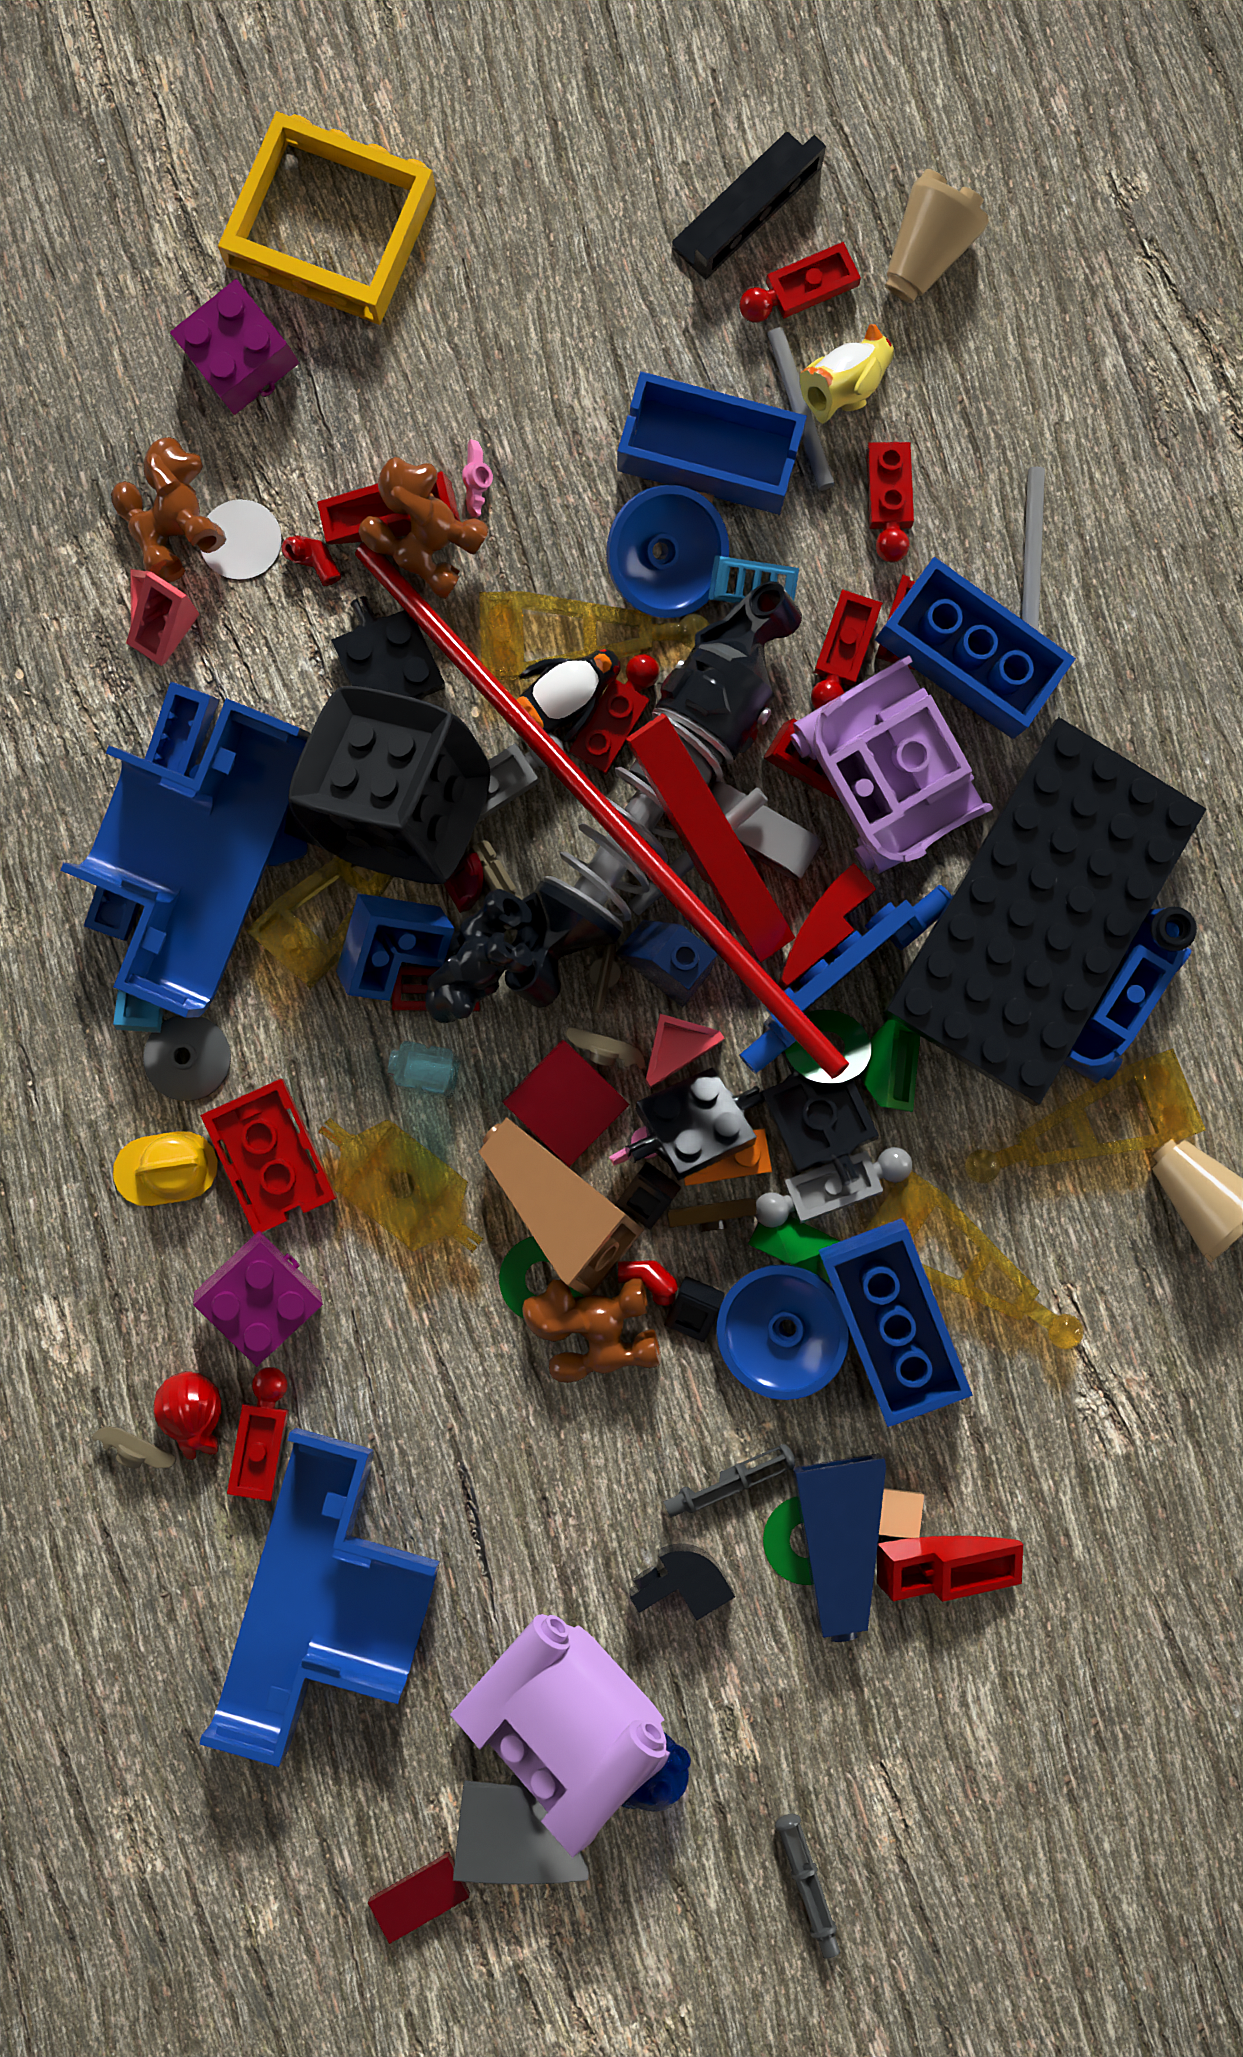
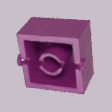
[170,279,299,415]
[193,1231,323,1367]

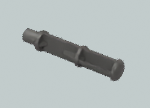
[663,1444,795,1518]
[775,1813,840,1959]

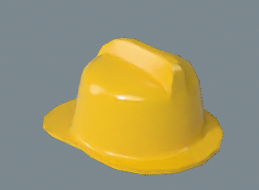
[113,1131,218,1206]

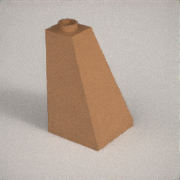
[478,1117,644,1297]

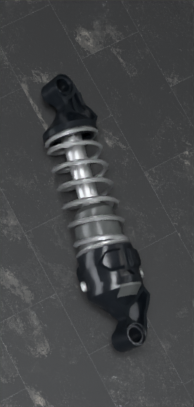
[505,581,802,1008]

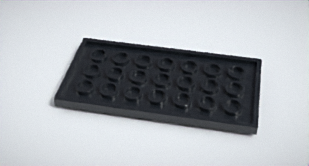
[883,717,1207,1106]

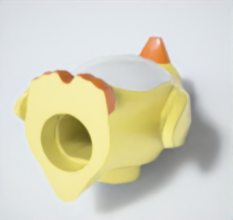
[799,324,894,424]

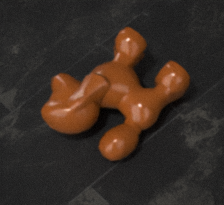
[111,437,226,583]
[358,457,488,599]
[522,1278,661,1383]

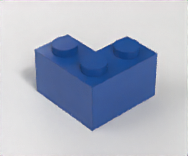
[336,893,455,1001]

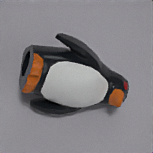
[516,649,621,742]

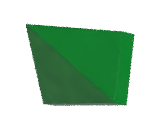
[858,1020,920,1112]
[748,1216,840,1283]

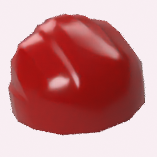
[153,1371,221,1460]

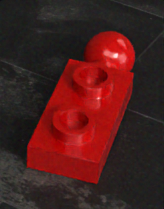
[739,242,861,323]
[866,442,914,563]
[811,589,883,710]
[569,654,660,775]
[227,1367,289,1501]

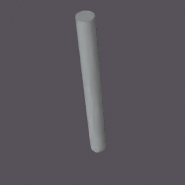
[767,327,835,491]
[1022,466,1045,631]
[628,787,768,915]

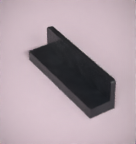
[672,132,826,280]

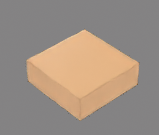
[879,1488,924,1538]

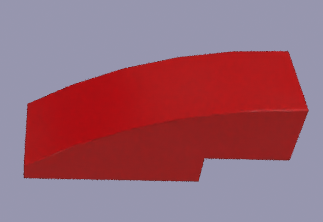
[317,471,460,545]
[778,863,876,991]
[877,1536,1024,1602]

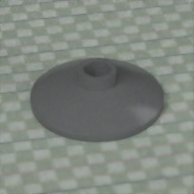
[143,1015,231,1101]

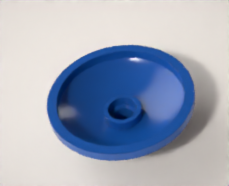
[606,485,729,618]
[717,1265,850,1400]

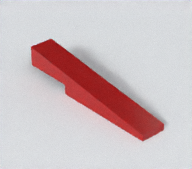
[626,713,796,963]

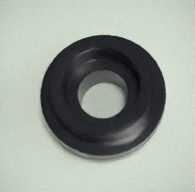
[1150,906,1197,952]

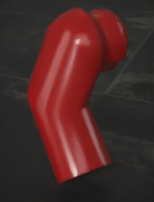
[281,535,341,586]
[618,1260,678,1306]

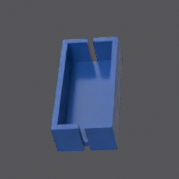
[617,371,807,515]

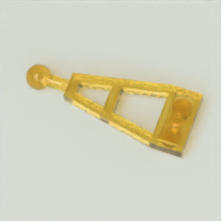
[479,591,710,680]
[246,856,394,990]
[965,1048,1206,1184]
[862,1170,1084,1349]

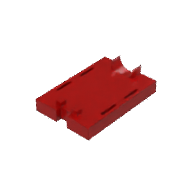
[200,1078,337,1235]

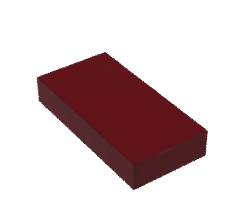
[368,1852,470,1944]

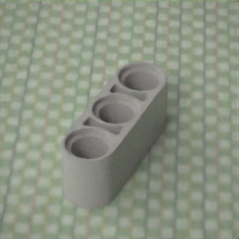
[709,781,822,881]

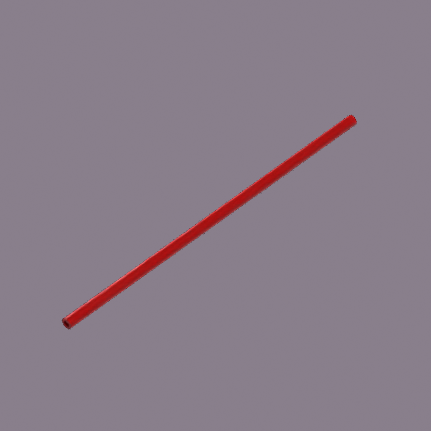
[355,543,850,1079]

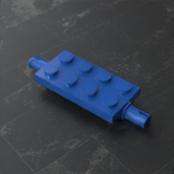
[739,885,952,1074]

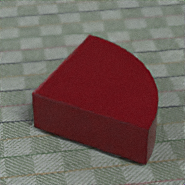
[444,852,483,913]

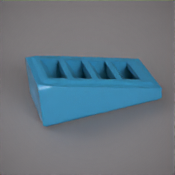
[708,556,799,603]

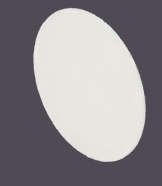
[201,500,281,580]

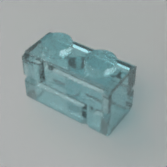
[387,1041,461,1099]

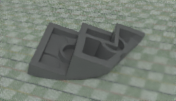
[453,1775,589,1884]

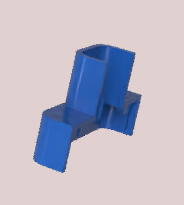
[60,698,310,1018]
[199,1428,440,1767]

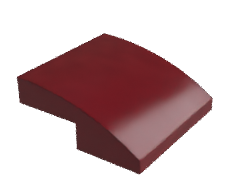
[502,1039,630,1167]

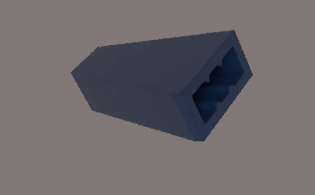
[616,920,718,1008]
[792,1453,886,1642]

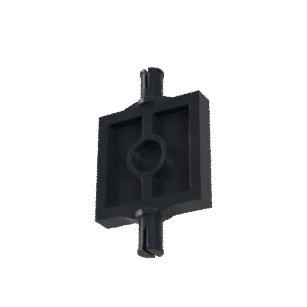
[331,596,445,700]
[762,1051,879,1186]
[625,1067,764,1181]

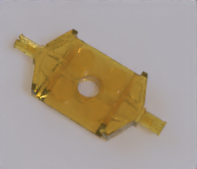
[318,1118,484,1253]

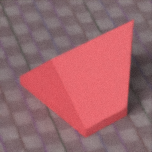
[126,569,200,666]
[645,1013,725,1089]

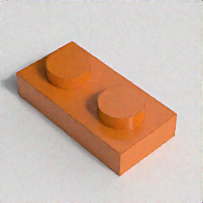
[684,1128,772,1186]

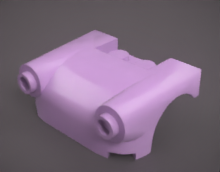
[790,656,993,874]
[450,1614,670,1858]

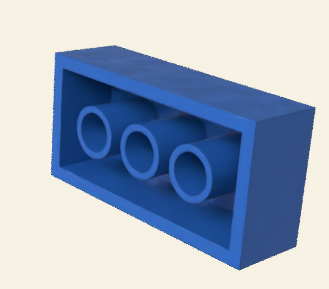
[874,556,1076,739]
[819,1218,973,1427]

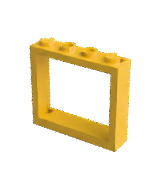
[218,111,436,325]

